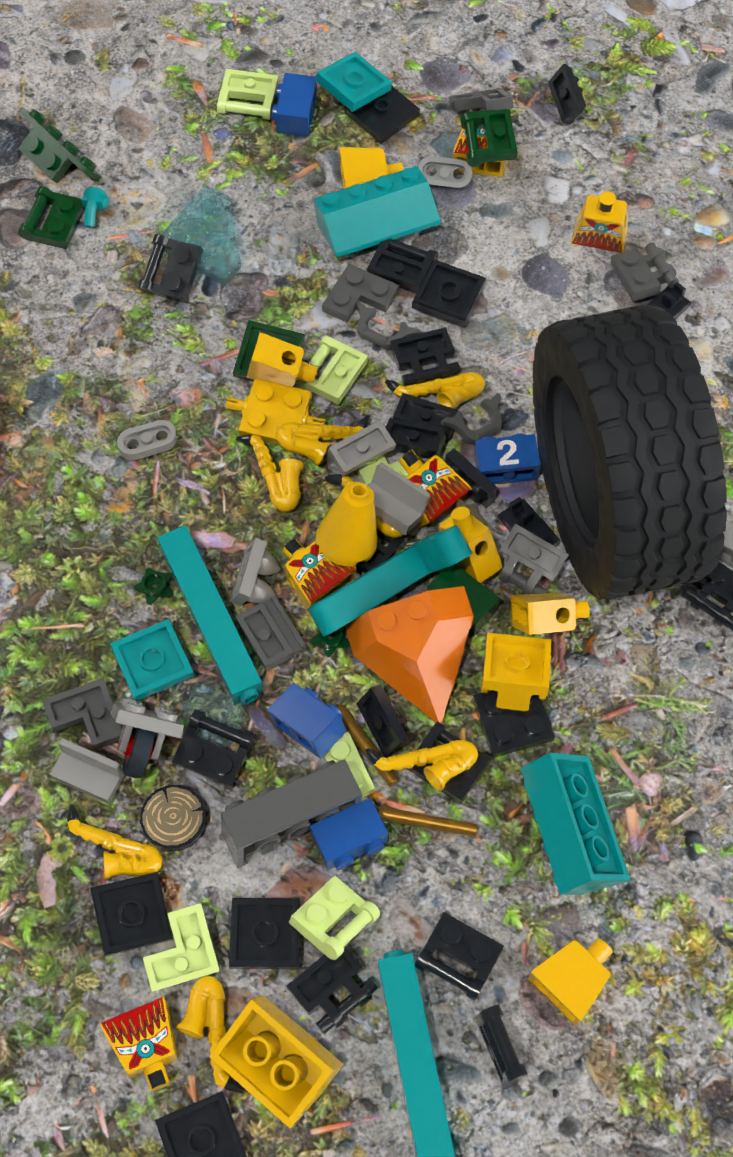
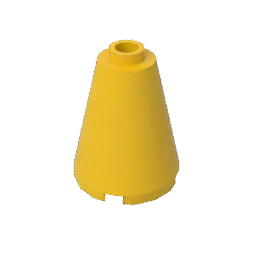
[315,482,378,567]

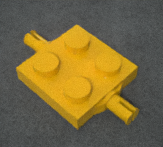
[226,378,326,444]

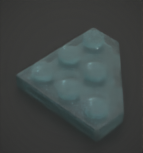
[161,185,241,286]

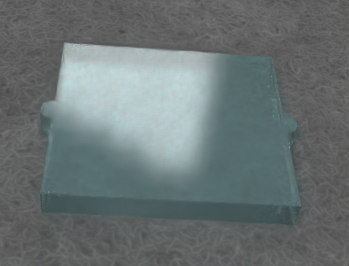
[179,682,247,749]

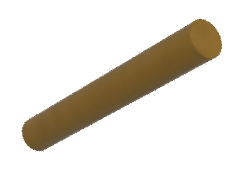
[337,704,400,788]
[378,807,478,837]

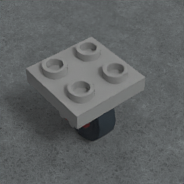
[110,698,184,778]

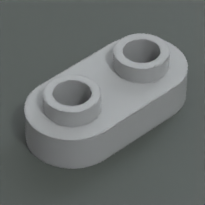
[418,156,472,188]
[117,420,177,460]

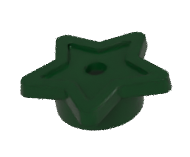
[133,568,173,605]
[310,625,350,658]

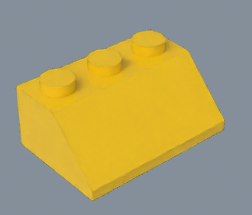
[209,995,344,1128]

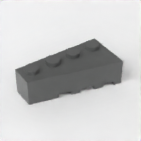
[221,759,362,869]

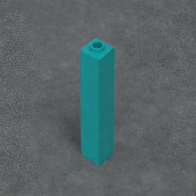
[157,525,264,706]
[378,950,455,1157]

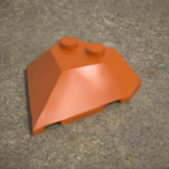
[345,586,474,724]

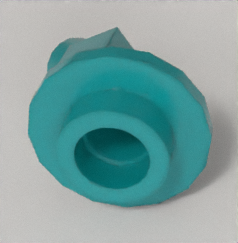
[81,187,110,227]

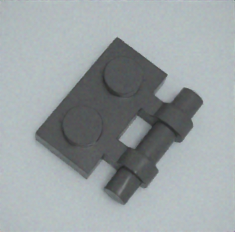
[611,243,679,301]
[495,524,570,594]

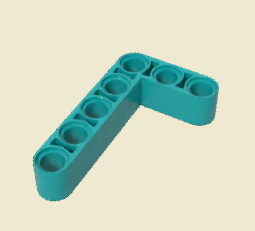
[307,525,473,637]

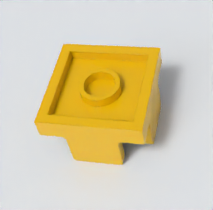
[481,632,552,711]

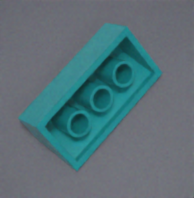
[314,166,441,258]
[520,752,631,895]

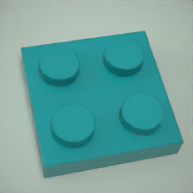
[316,51,392,112]
[110,619,194,701]

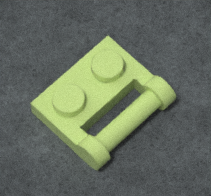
[217,69,279,120]
[294,336,368,405]
[289,876,380,960]

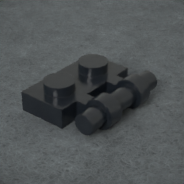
[390,327,460,386]
[681,562,733,631]
[286,946,378,1034]

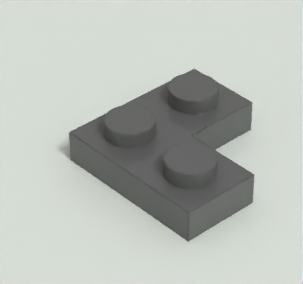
[449,88,514,115]
[322,264,399,322]
[42,678,122,750]

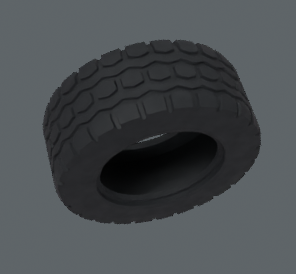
[532,305,727,600]

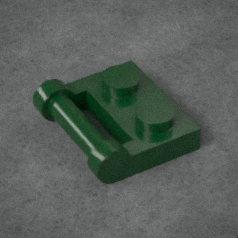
[460,109,518,167]
[18,186,85,249]

